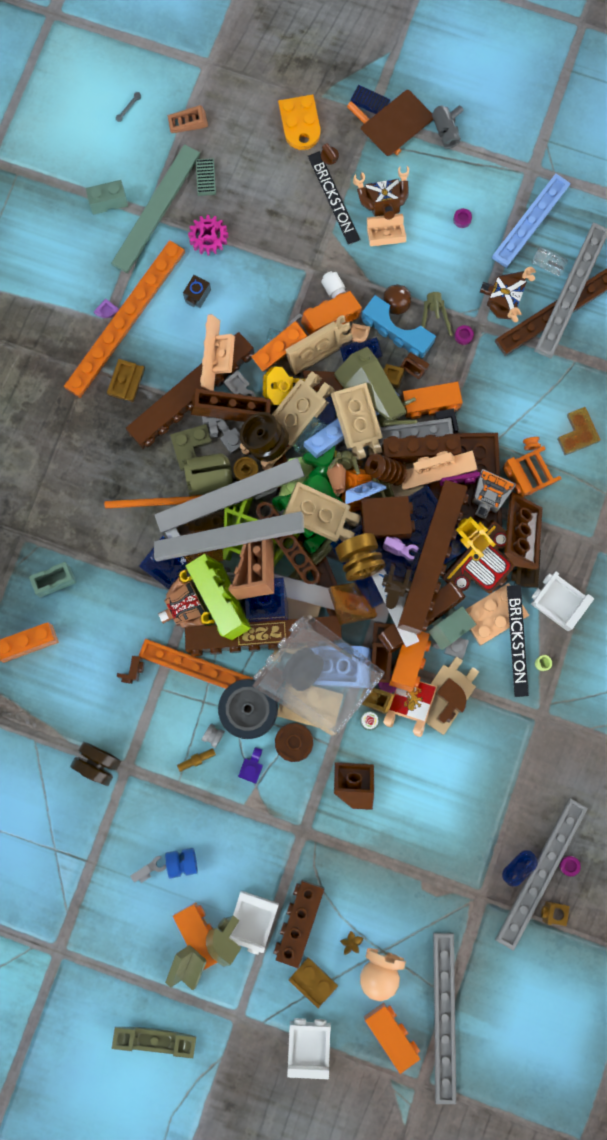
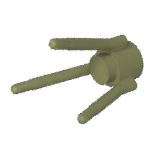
[421,292,453,336]
[379,397,417,427]
[328,451,360,497]

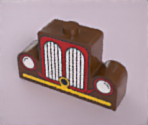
[440,520,515,594]

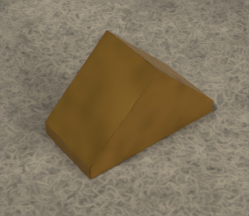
[358,687,394,714]

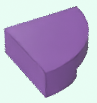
[94,298,119,318]

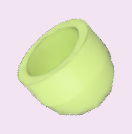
[535,655,552,671]

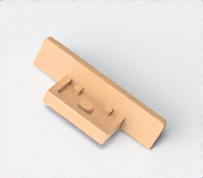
[200,314,235,391]
[402,451,477,490]

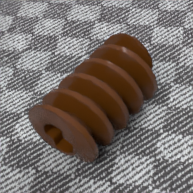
[365,454,407,486]

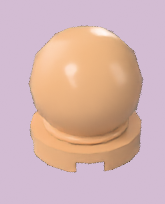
[360,948,406,1002]

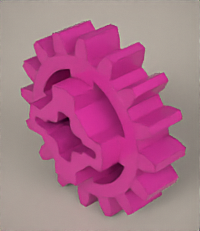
[188,215,228,256]

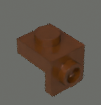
[117,656,145,684]

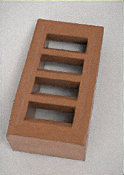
[167,105,208,133]

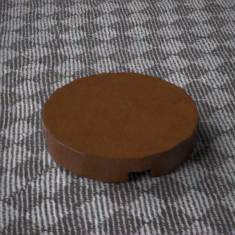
[275,723,313,762]

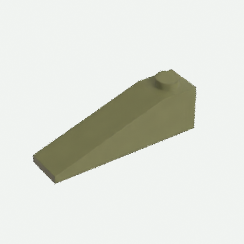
[334,347,406,421]

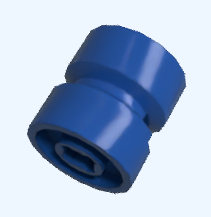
[165,848,198,879]

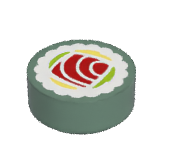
[360,711,380,731]

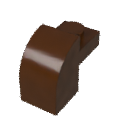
[436,678,467,724]

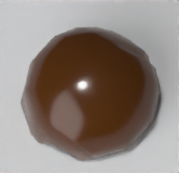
[384,284,411,315]

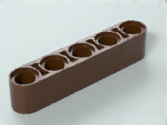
[256,502,321,584]
[378,581,466,653]

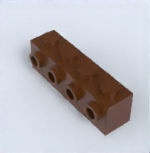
[191,389,271,422]
[382,434,462,464]
[273,880,325,968]

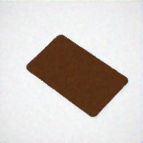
[361,90,433,156]

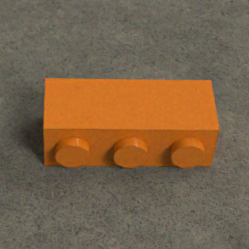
[301,291,362,335]
[251,321,308,372]
[401,382,463,419]
[0,622,59,663]
[389,631,431,692]
[173,902,217,970]
[364,1002,420,1074]

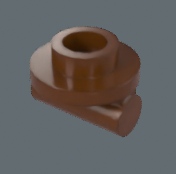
[321,143,339,165]

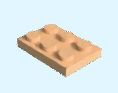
[465,583,529,646]

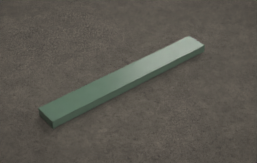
[111,144,200,274]

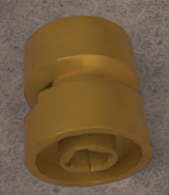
[234,457,259,481]

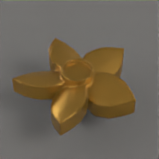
[340,931,363,955]

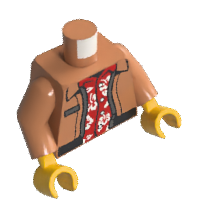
[158,569,215,628]

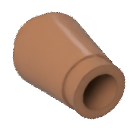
[327,463,346,494]

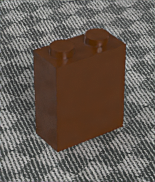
[360,496,415,541]

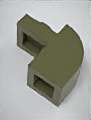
[206,916,242,967]

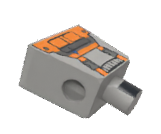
[472,469,516,519]

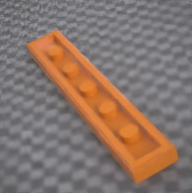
[138,639,254,689]

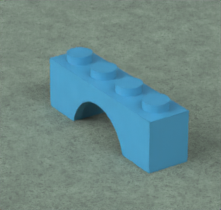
[361,295,436,359]

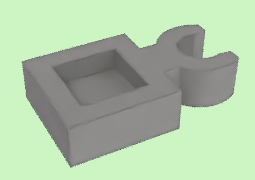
[223,370,256,397]
[432,638,469,659]

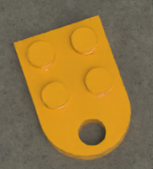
[278,94,320,150]

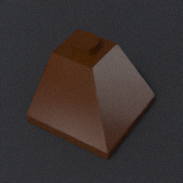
[334,762,374,810]

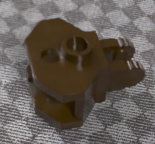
[382,562,412,609]

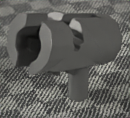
[432,105,464,149]

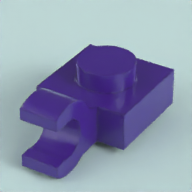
[238,747,263,784]

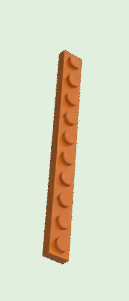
[64,240,185,398]

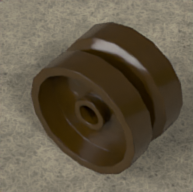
[240,412,289,462]
[70,741,122,786]

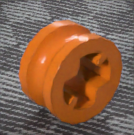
[523,437,541,451]

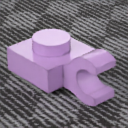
[382,537,419,561]

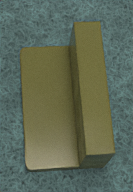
[165,945,207,990]

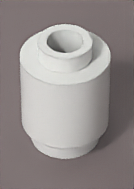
[321,271,346,298]

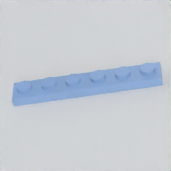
[492,174,571,269]
[304,391,400,459]

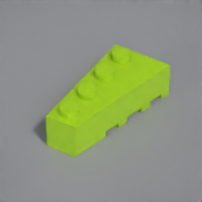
[186,554,251,640]

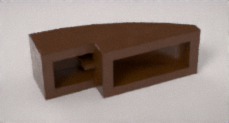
[370,622,392,683]

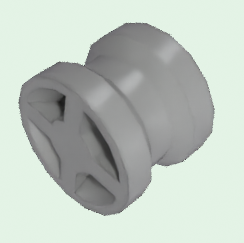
[202,723,225,748]

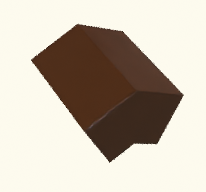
[400,352,430,379]

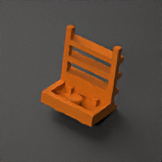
[503,446,562,498]

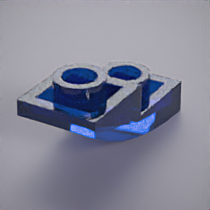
[340,337,383,362]

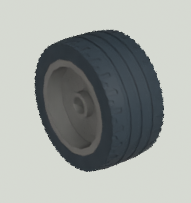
[218,679,278,739]

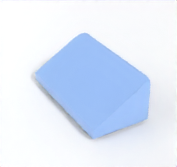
[345,481,386,504]

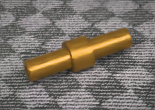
[177,748,216,772]

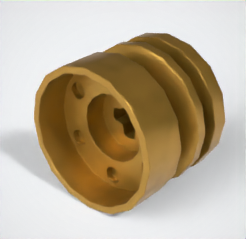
[335,533,386,581]

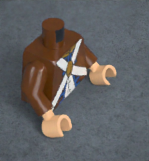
[353,166,409,220]
[480,267,536,323]

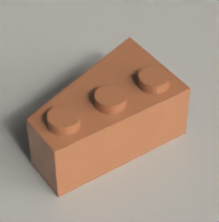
[229,539,274,600]

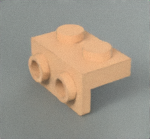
[367,214,406,246]

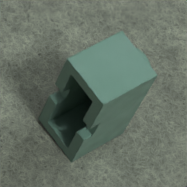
[86,180,128,215]
[29,562,76,598]
[428,606,477,650]

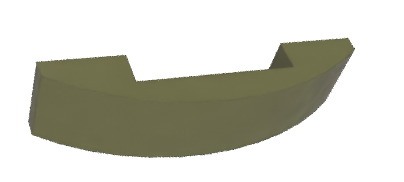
[112,1027,196,1059]

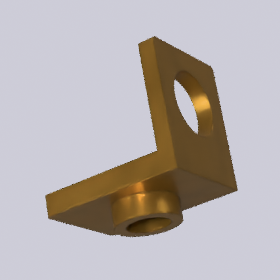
[541,901,570,926]

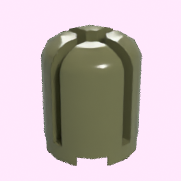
[183,453,233,497]

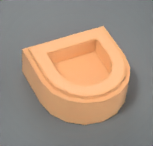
[350,323,370,344]

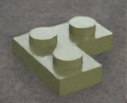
[170,424,212,471]

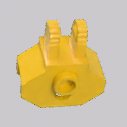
[263,367,305,405]
[456,517,496,558]

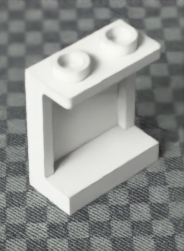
[531,571,594,631]
[229,891,279,955]
[287,1018,331,1079]

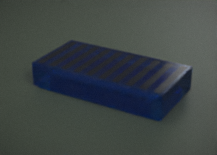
[350,85,390,114]

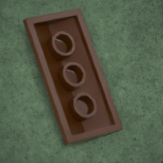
[505,492,543,570]

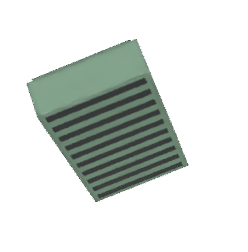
[196,158,216,196]

